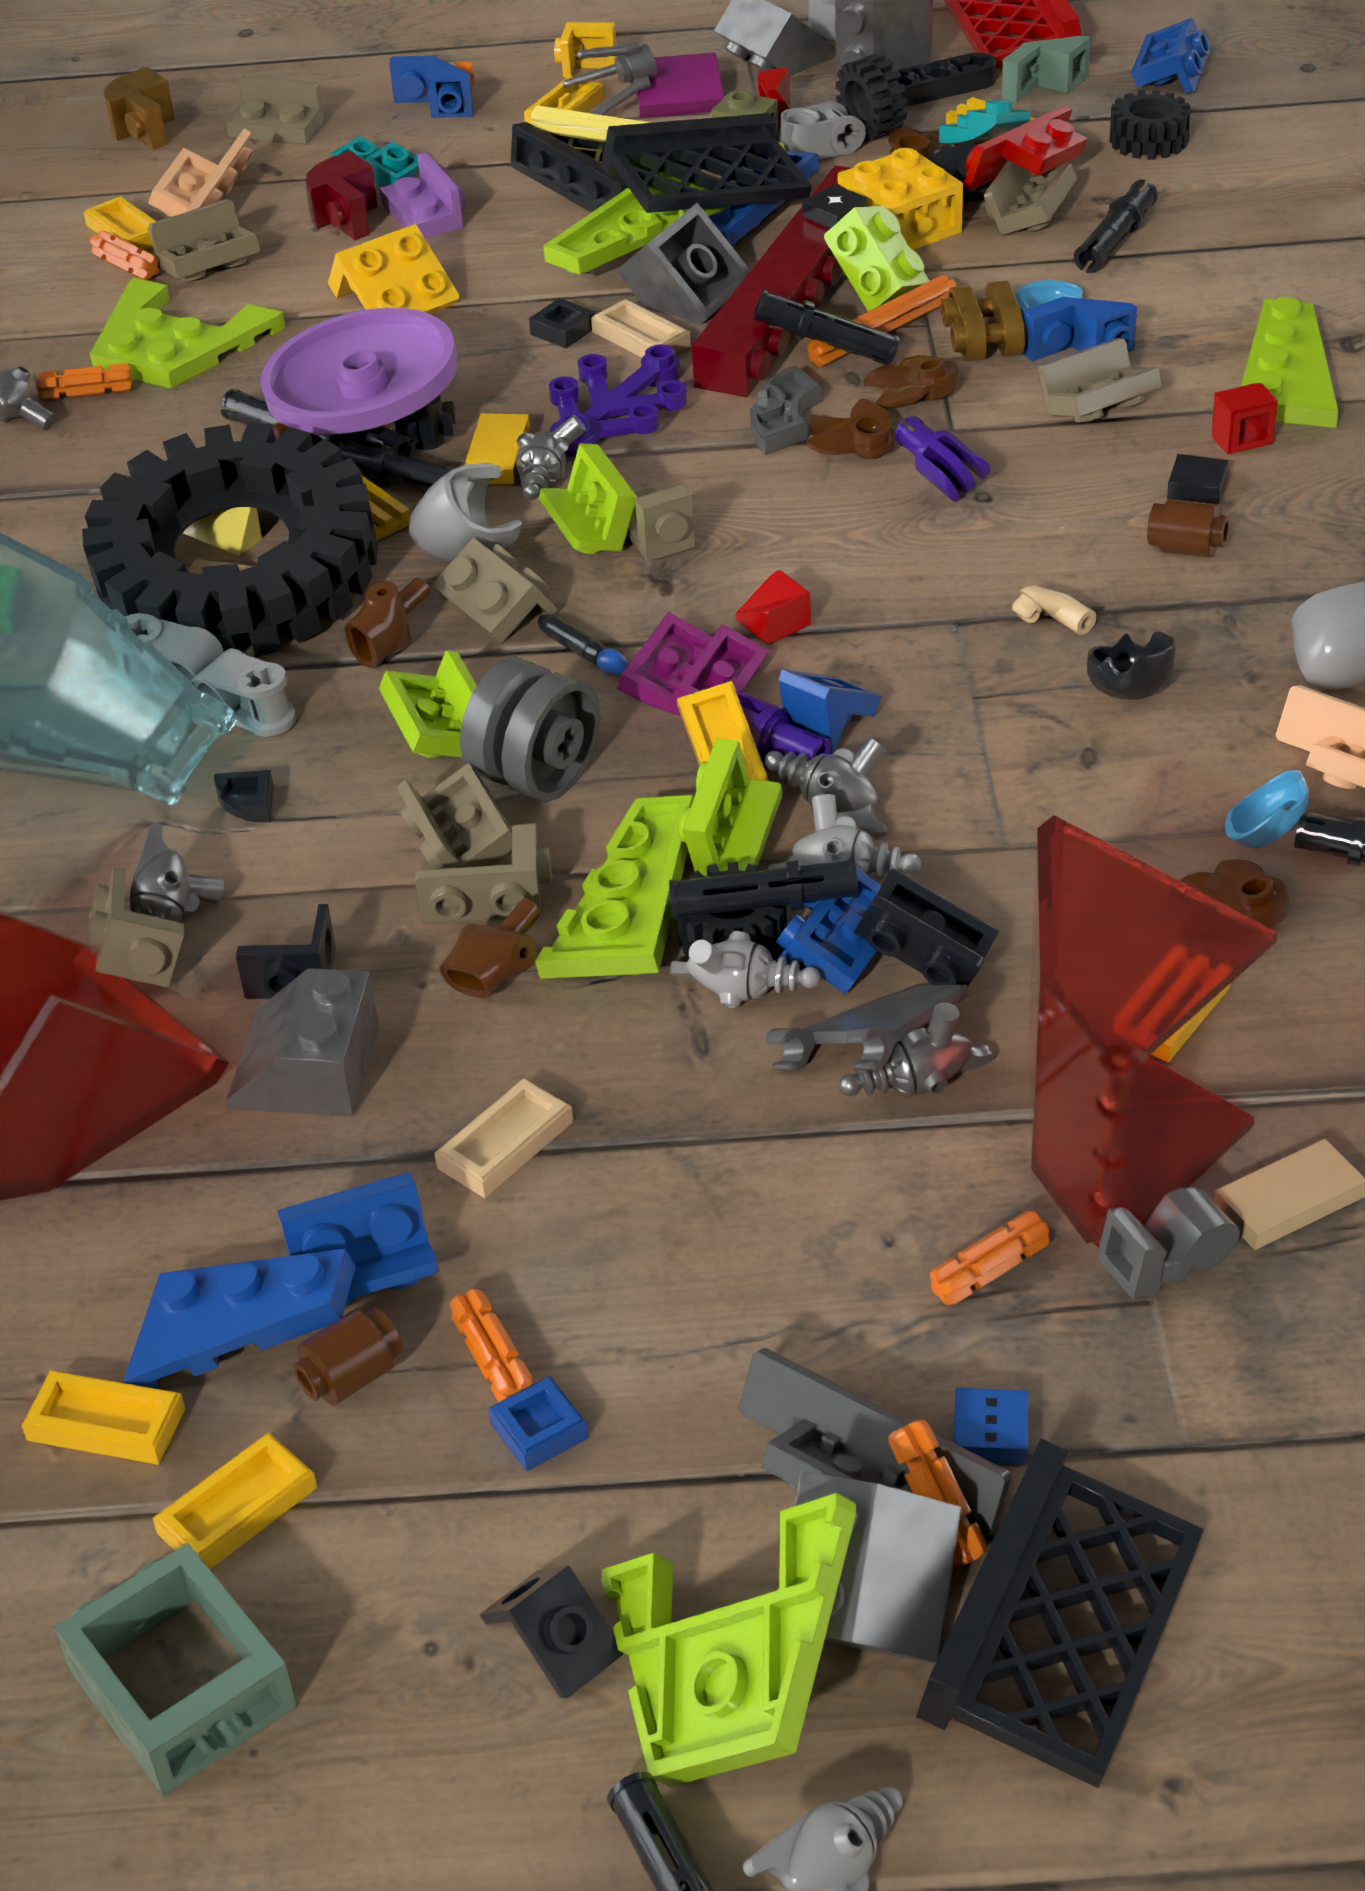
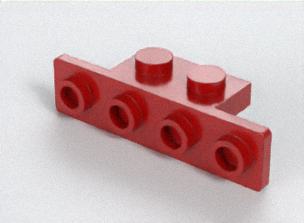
[963,106,1088,190]

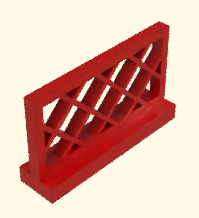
[944,0,1082,69]

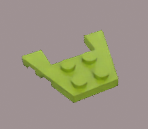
[90,277,286,389]
[601,1493,856,1787]

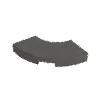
[750,365,823,455]

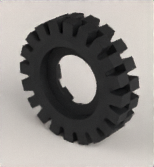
[82,423,378,657]

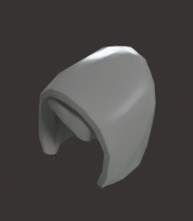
[409,463,522,562]
[1290,581,1365,691]

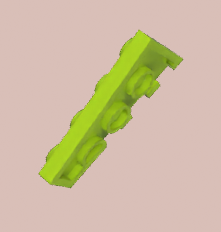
[543,173,731,275]
[1241,297,1338,428]
[535,795,694,979]

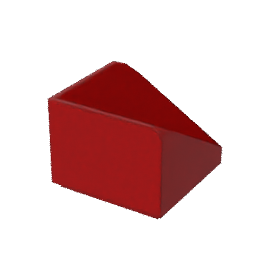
[757,67,791,129]
[1211,383,1278,455]
[735,570,811,645]

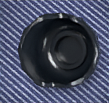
[1087,632,1175,700]

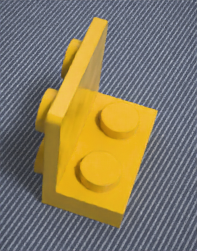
[838,148,963,250]
[328,224,459,314]

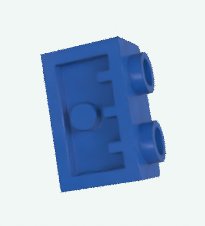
[1131,18,1210,94]
[775,867,881,995]
[277,1172,439,1306]

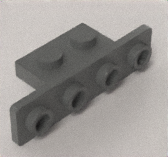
[739,1348,1011,1539]

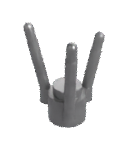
[563,41,657,115]

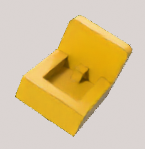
[554,22,617,78]

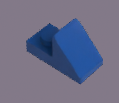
[778,669,882,754]

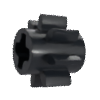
[394,395,456,450]

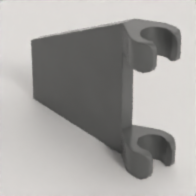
[766,984,969,1071]

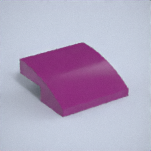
[636,52,723,118]
[616,612,769,716]

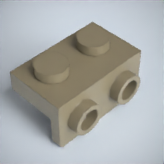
[984,160,1077,235]
[148,199,261,281]
[1038,338,1162,422]
[432,537,558,643]
[396,763,512,869]

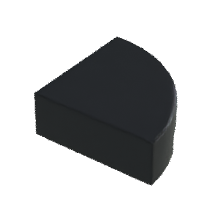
[214,770,274,822]

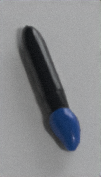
[537,614,629,676]

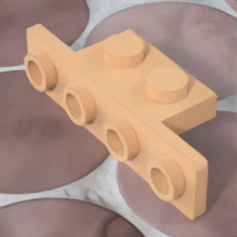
[148,129,253,217]
[1276,685,1365,789]

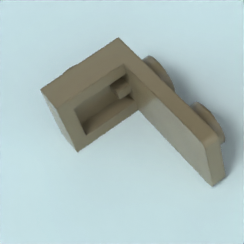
[627,484,695,562]
[415,824,552,923]
[87,867,184,988]

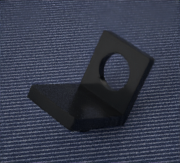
[236,904,336,999]
[480,1565,624,1698]

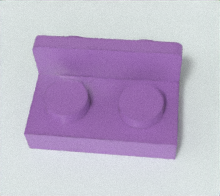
[380,152,466,238]

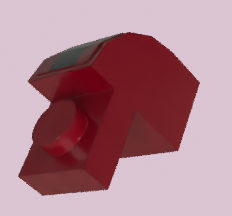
[306,151,378,241]

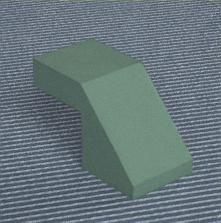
[1002,36,1091,103]

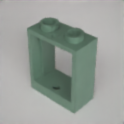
[54,1543,297,1796]

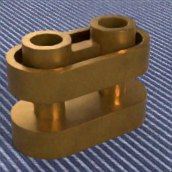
[941,280,1025,361]

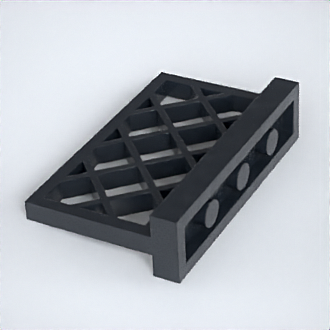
[601,113,812,213]
[510,122,628,213]
[916,1438,1204,1788]

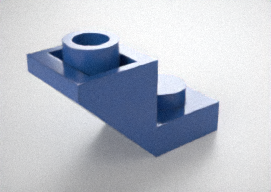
[389,55,474,118]
[1023,297,1137,362]

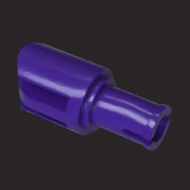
[895,416,990,502]
[737,692,831,762]

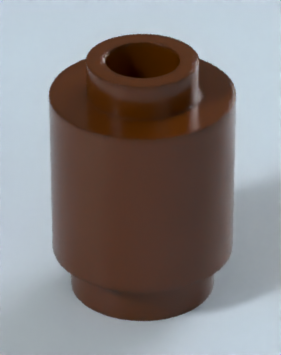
[1147,499,1230,558]
[293,1306,403,1406]

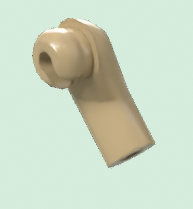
[1012,584,1096,635]

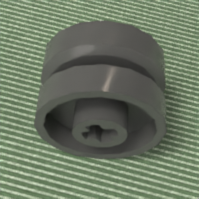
[460,656,601,803]

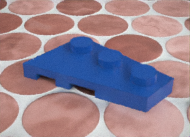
[123,1249,356,1389]

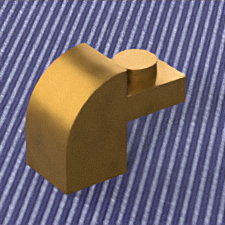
[104,66,175,150]

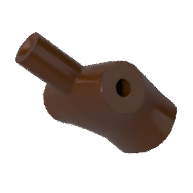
[344,578,430,668]
[439,899,541,998]

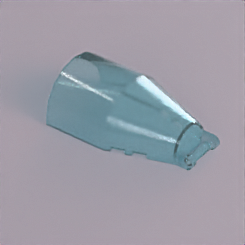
[0,533,237,805]

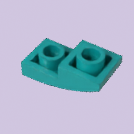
[939,100,1031,143]
[331,136,419,187]

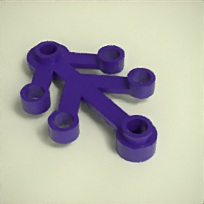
[549,344,687,457]

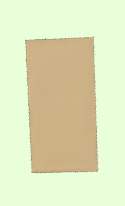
[591,299,691,358]
[435,1078,573,1198]
[1214,1139,1365,1250]

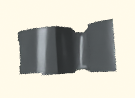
[1097,1188,1240,1300]

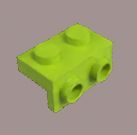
[824,206,930,311]
[538,443,637,554]
[379,651,477,758]
[679,738,783,876]

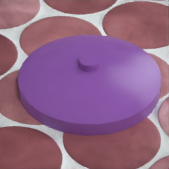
[260,308,459,434]

